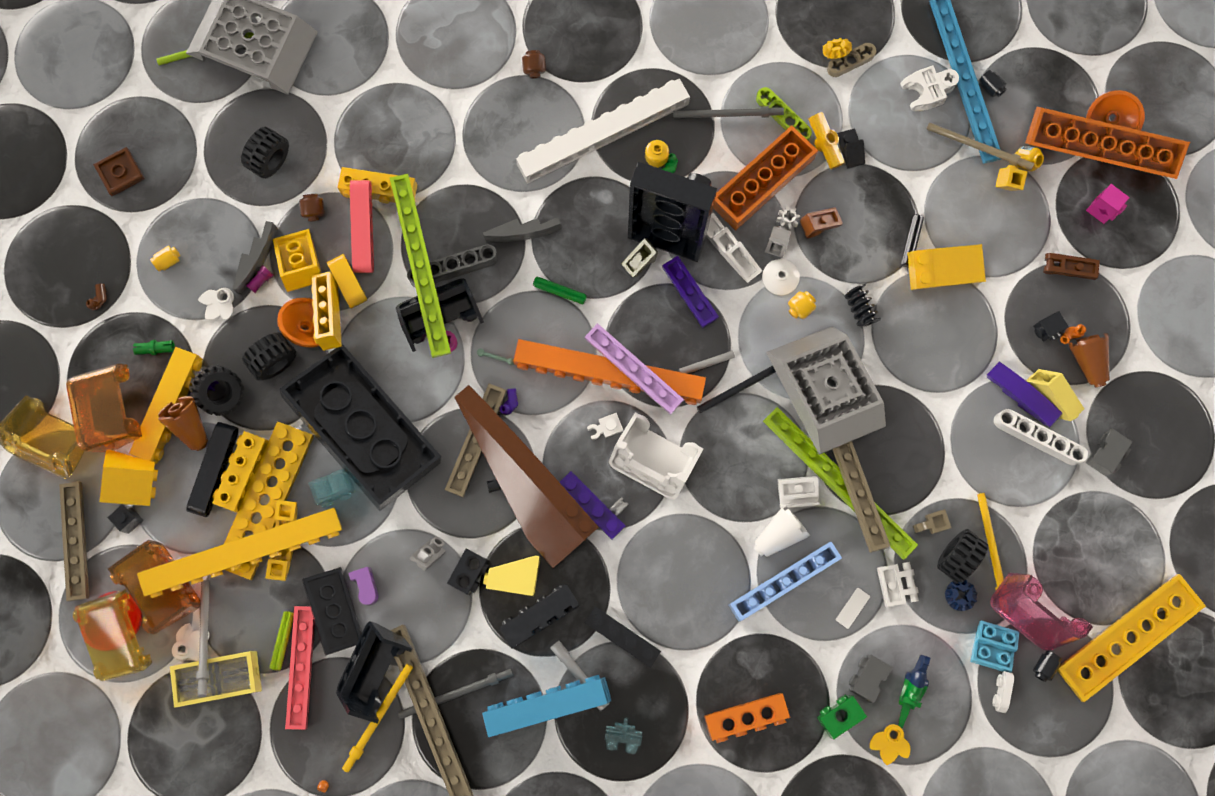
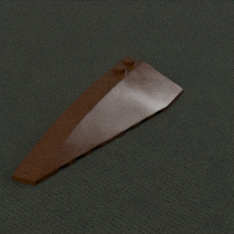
[454,385,599,568]

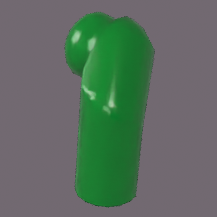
[662,153,678,173]

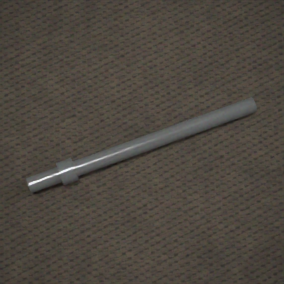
[673,106,784,118]
[398,669,514,719]

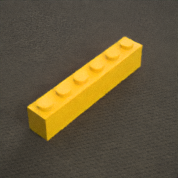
[129,347,203,464]

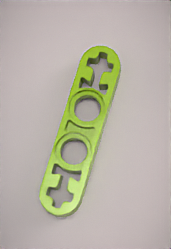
[756,87,812,141]

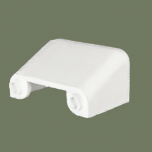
[609,412,703,499]

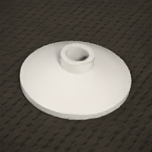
[762,259,800,296]

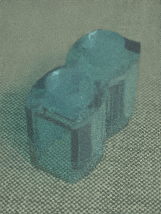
[308,469,355,508]

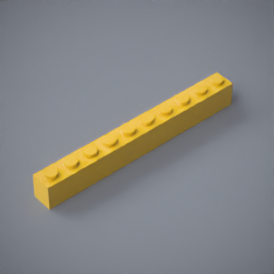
[137,507,343,598]

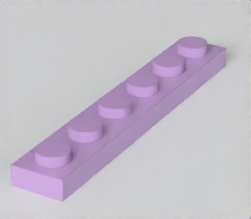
[585,323,684,415]

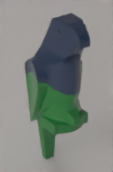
[898,655,931,728]

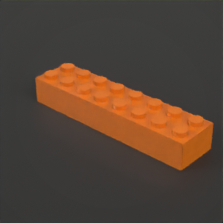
[1025,107,1190,179]

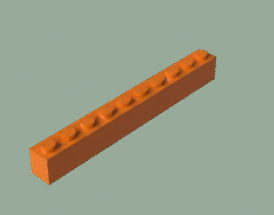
[513,339,706,405]

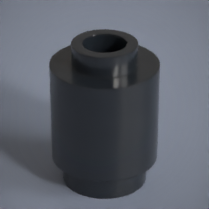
[979,70,1007,97]
[1033,650,1061,682]

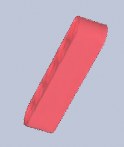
[350,180,374,273]

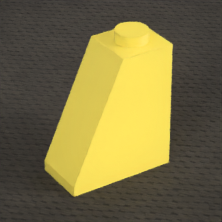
[1026,369,1084,421]
[483,556,541,596]

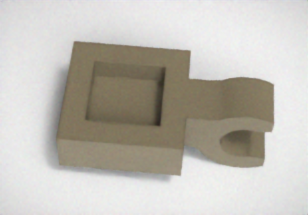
[913,509,952,534]

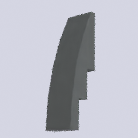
[483,217,561,242]
[232,221,278,295]

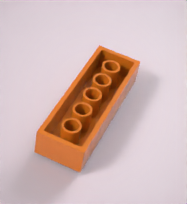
[713,125,818,231]

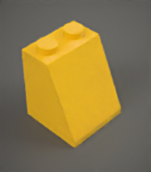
[100,450,158,506]

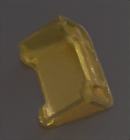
[0,395,95,479]
[73,589,153,682]

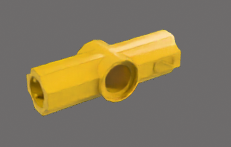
[808,112,845,170]

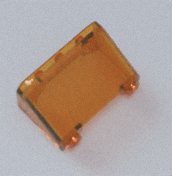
[66,364,142,452]
[107,540,201,634]

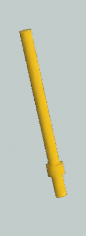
[977,493,1010,611]
[342,663,413,772]

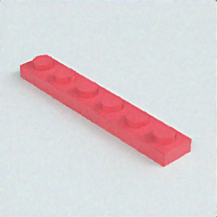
[285,606,315,730]

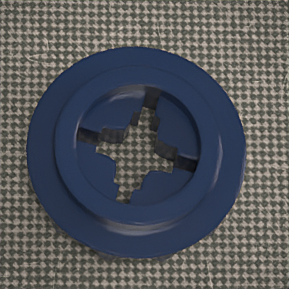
[945,580,978,611]

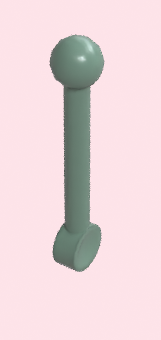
[477,348,514,365]

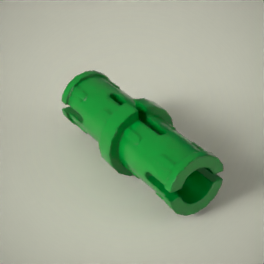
[133,340,175,355]

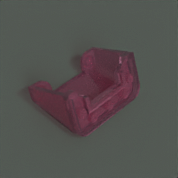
[990,573,1093,651]

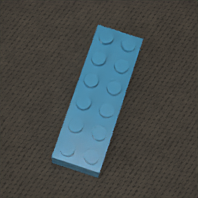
[482,675,612,737]

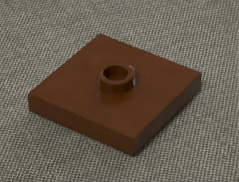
[93,147,145,196]

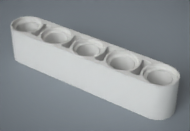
[994,409,1088,465]

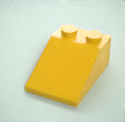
[273,229,322,292]

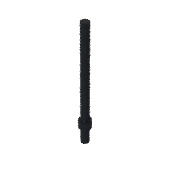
[697,365,776,413]

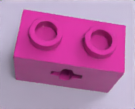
[1086,184,1130,224]

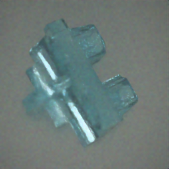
[604,718,642,754]

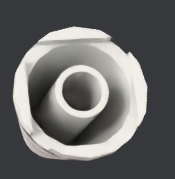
[754,505,810,557]

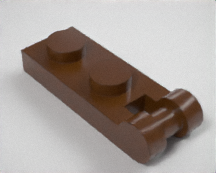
[1043,253,1100,280]

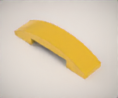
[265,500,297,581]

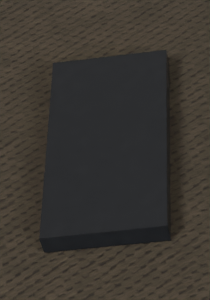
[302,567,362,656]

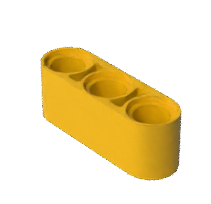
[327,254,368,309]

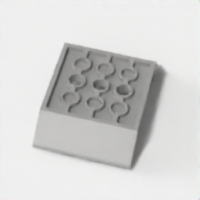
[186,0,318,95]

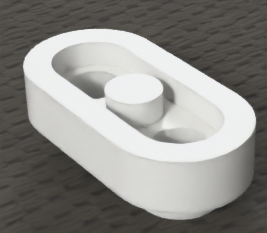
[992,671,1014,713]

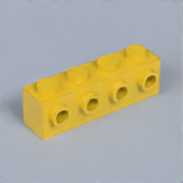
[337,167,418,204]
[311,271,342,351]
[212,431,268,513]

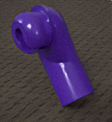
[500,388,518,415]

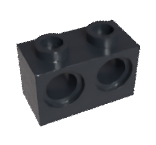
[447,548,489,595]

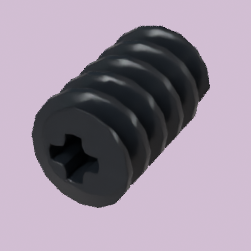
[845,284,881,326]

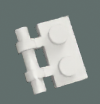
[877,562,919,607]

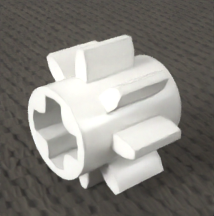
[776,206,800,231]

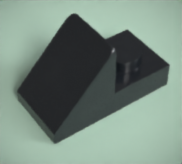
[837,128,865,169]

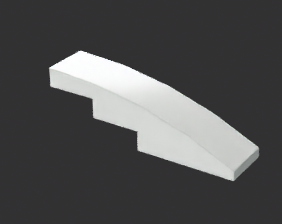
[707,213,762,283]

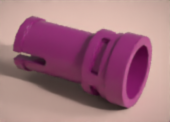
[246,265,274,294]

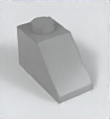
[765,226,791,258]

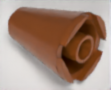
[1068,333,1110,388]
[158,396,208,451]

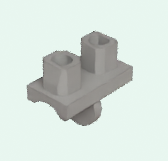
[410,536,446,571]

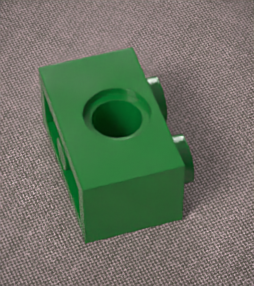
[817,694,867,739]

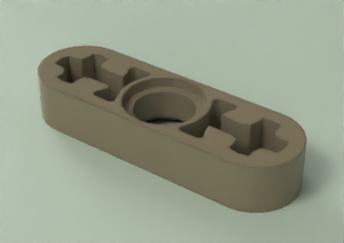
[827,43,876,77]

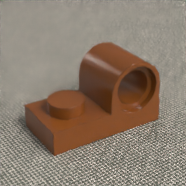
[799,207,843,239]

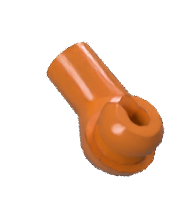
[1060,324,1086,344]

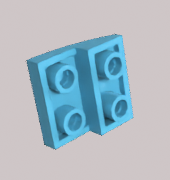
[970,621,1020,673]

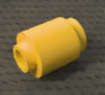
[150,245,181,272]

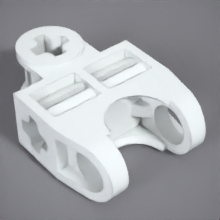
[900,65,959,112]

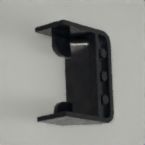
[396,278,484,352]
[336,621,413,724]

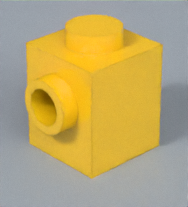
[995,165,1027,191]

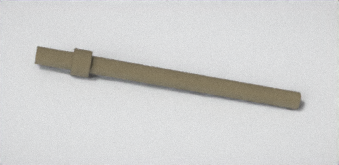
[927,123,1034,170]

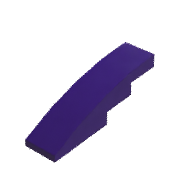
[987,361,1062,428]

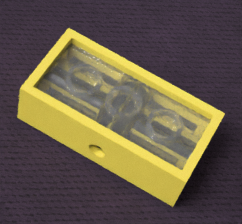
[170,651,262,708]

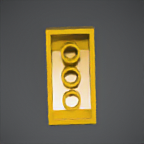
[907,244,986,290]

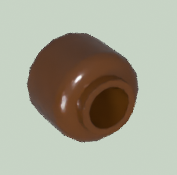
[522,50,546,79]
[299,194,325,222]

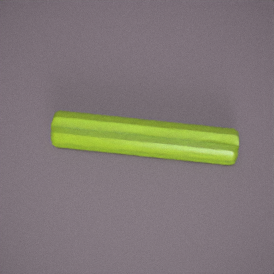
[270,611,294,671]

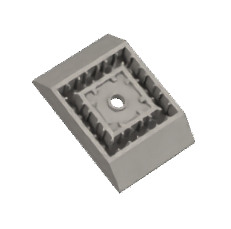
[767,327,886,455]

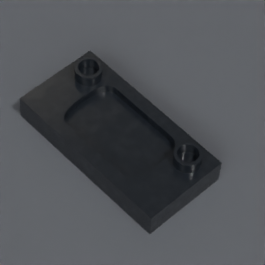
[628,161,717,262]
[279,344,441,511]

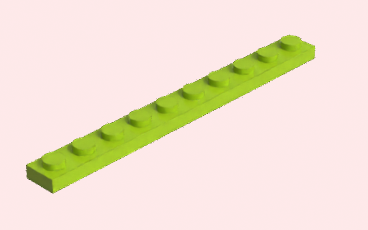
[390,174,451,358]
[763,407,918,560]

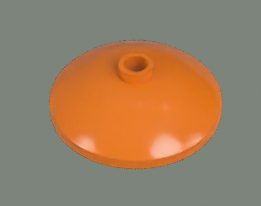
[1086,90,1145,131]
[277,298,319,347]

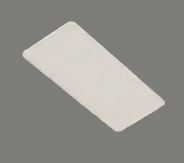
[836,588,870,629]

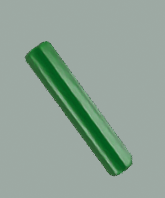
[533,276,587,304]

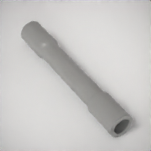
[550,641,610,711]

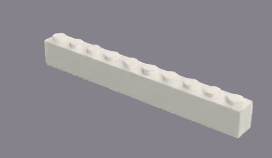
[516,79,690,184]

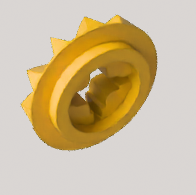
[823,38,852,59]

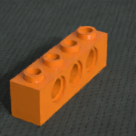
[704,693,790,743]

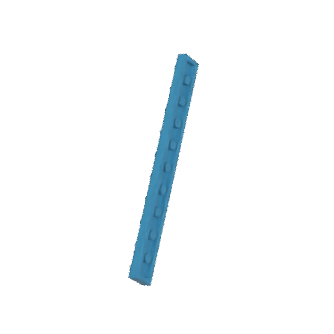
[929,0,1001,164]

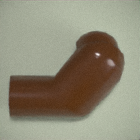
[86,284,107,310]

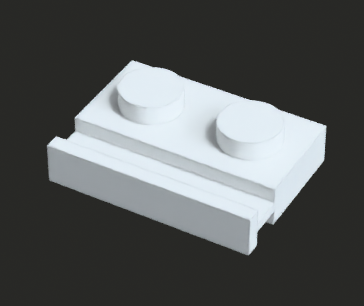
[778,476,820,508]

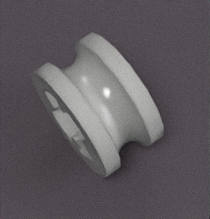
[610,497,629,516]

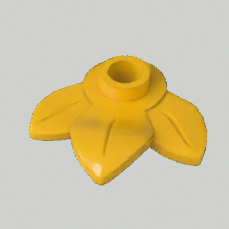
[869,724,911,765]

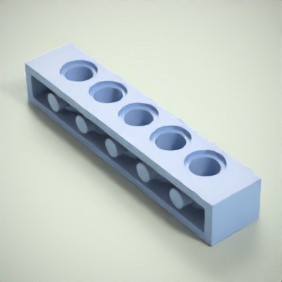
[728,542,842,622]

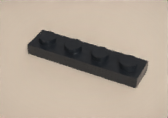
[585,606,661,668]

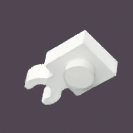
[587,413,623,440]

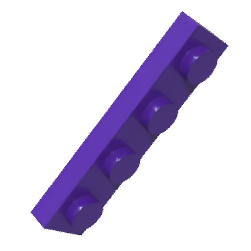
[662,256,719,328]
[559,471,626,540]

